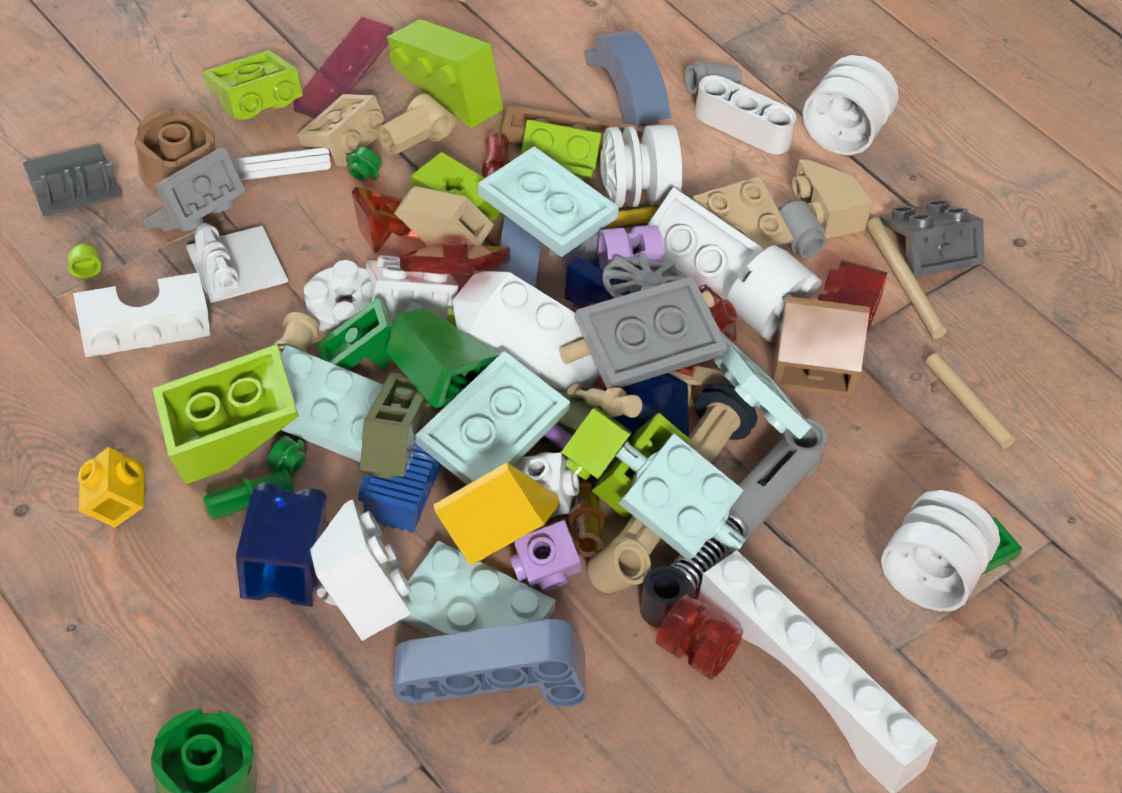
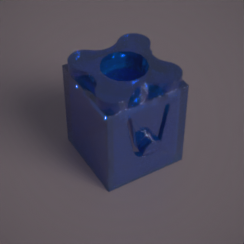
[236,483,329,607]

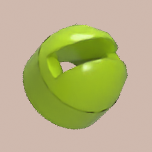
[67,243,101,279]

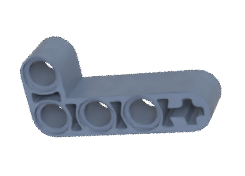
[393,619,586,707]

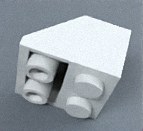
[310,499,411,641]

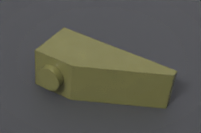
[360,373,428,479]

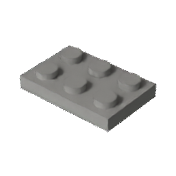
[574,275,728,390]

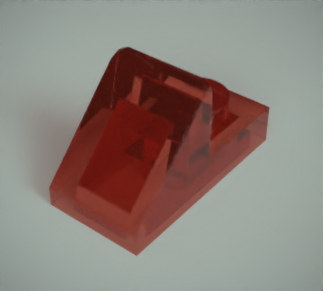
[351,187,420,253]

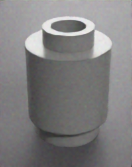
[778,201,827,258]

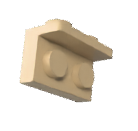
[297,94,386,167]

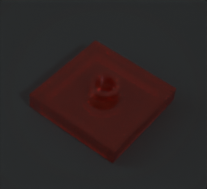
[399,241,511,275]

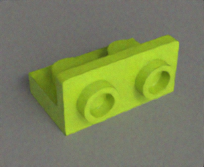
[518,120,603,181]

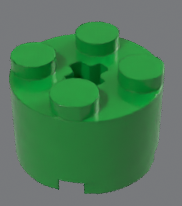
[151,709,256,793]

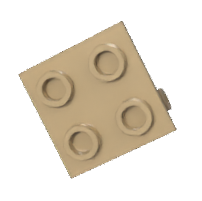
[692,176,794,249]

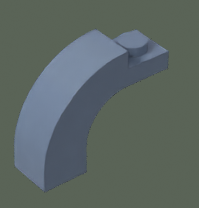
[585,30,671,126]

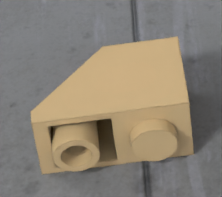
[792,159,872,239]
[394,186,494,268]

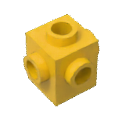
[78,447,146,528]

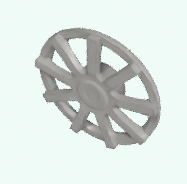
[602,253,687,298]

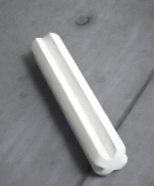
[231,147,331,181]

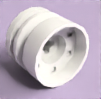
[802,55,899,155]
[600,124,682,208]
[881,490,1000,612]

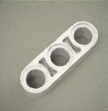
[695,75,796,154]

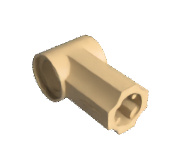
[376,93,456,157]

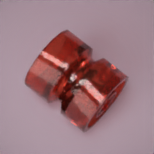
[656,594,744,680]

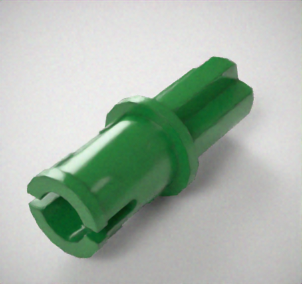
[203,468,294,520]

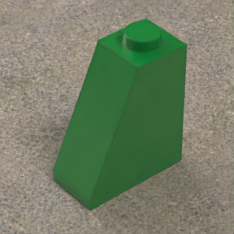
[385,308,500,408]

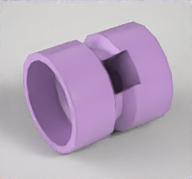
[598,225,664,281]

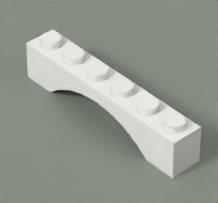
[697,550,938,793]

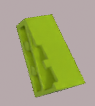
[387,19,504,128]

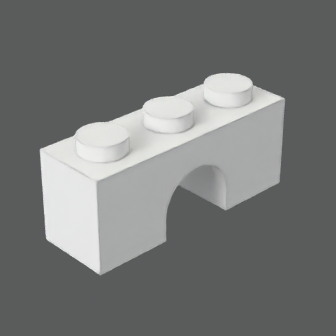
[73,272,211,358]

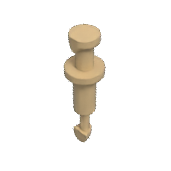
[567,384,642,417]

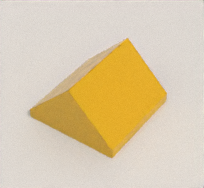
[434,462,560,566]

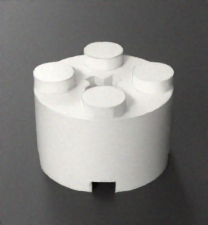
[726,245,822,343]

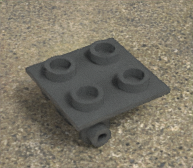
[23,144,121,217]

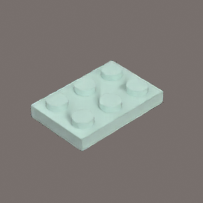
[478,146,619,257]
[713,331,812,439]
[281,345,383,462]
[415,351,570,485]
[401,541,556,637]

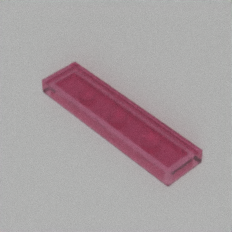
[293,17,394,118]

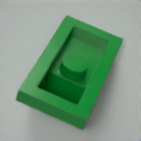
[316,297,391,371]

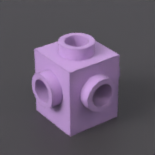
[509,520,582,592]

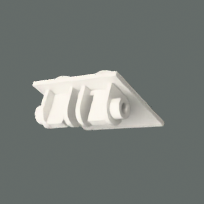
[186,223,288,303]

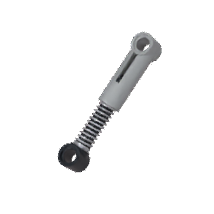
[640,418,827,629]

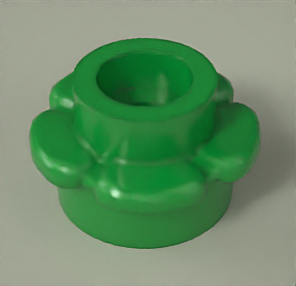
[346,147,382,182]
[267,436,307,476]

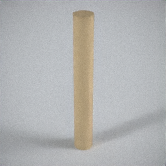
[925,353,1015,449]

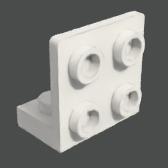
[366,256,458,324]

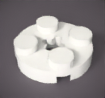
[304,260,374,334]

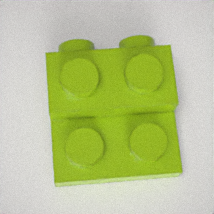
[202,50,303,120]

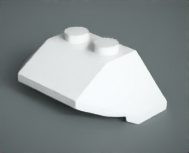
[452,271,601,392]

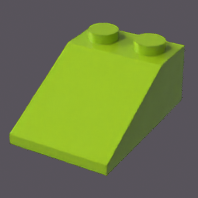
[152,344,299,484]

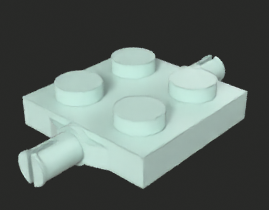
[615,434,746,561]

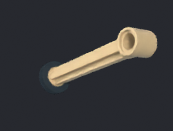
[588,384,758,594]

